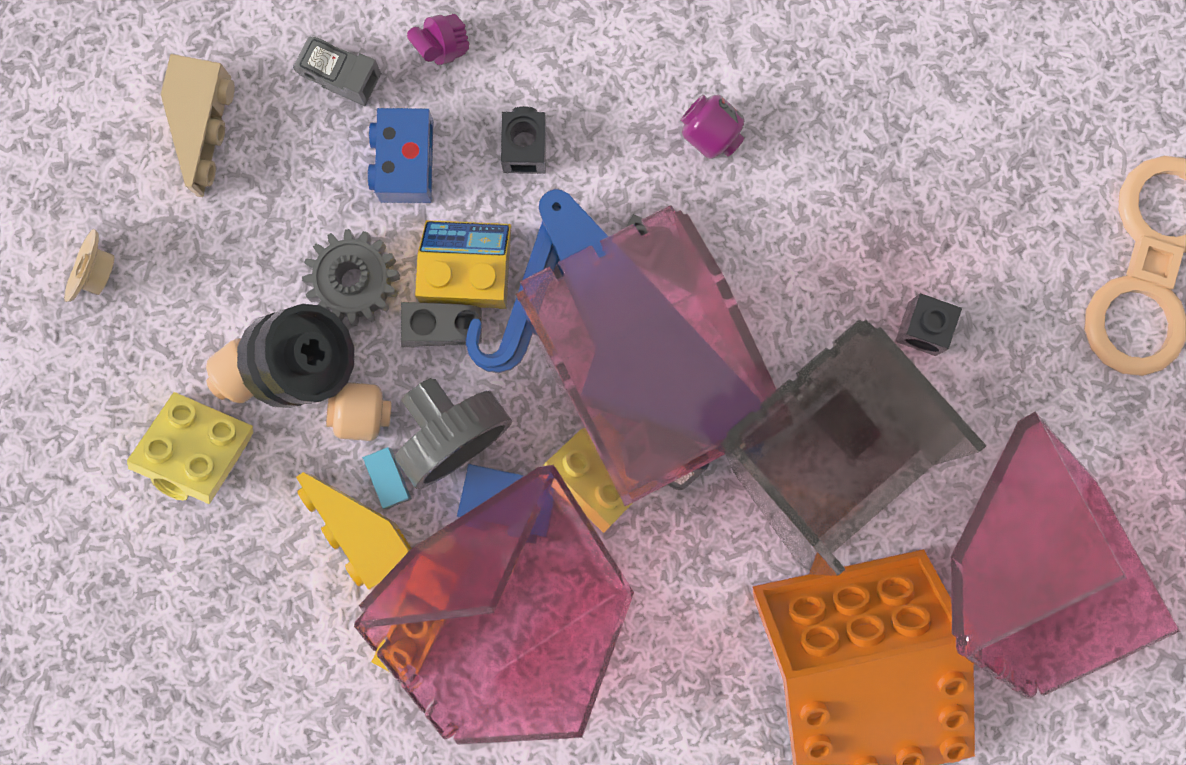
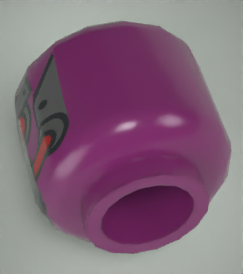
[680,94,745,159]

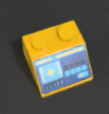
[415,220,511,309]

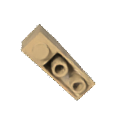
[161,54,235,197]

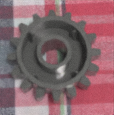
[302,229,400,327]

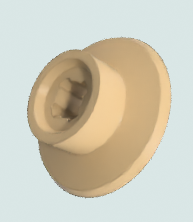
[64,229,114,302]

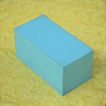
[362,447,411,509]

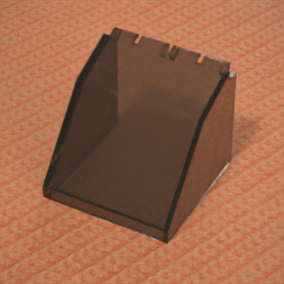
[720,319,986,576]

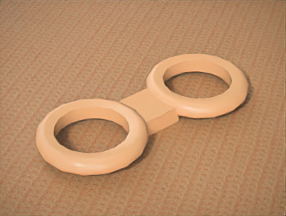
[1084,156,1186,376]

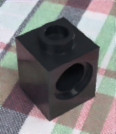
[501,106,546,174]
[895,293,962,356]

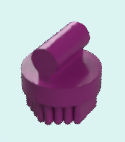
[407,14,470,65]

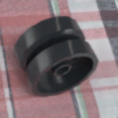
[237,303,354,408]

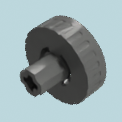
[395,378,512,489]

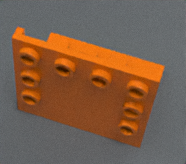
[752,549,975,765]

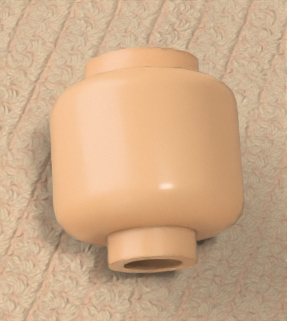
[206,338,253,403]
[326,382,391,441]

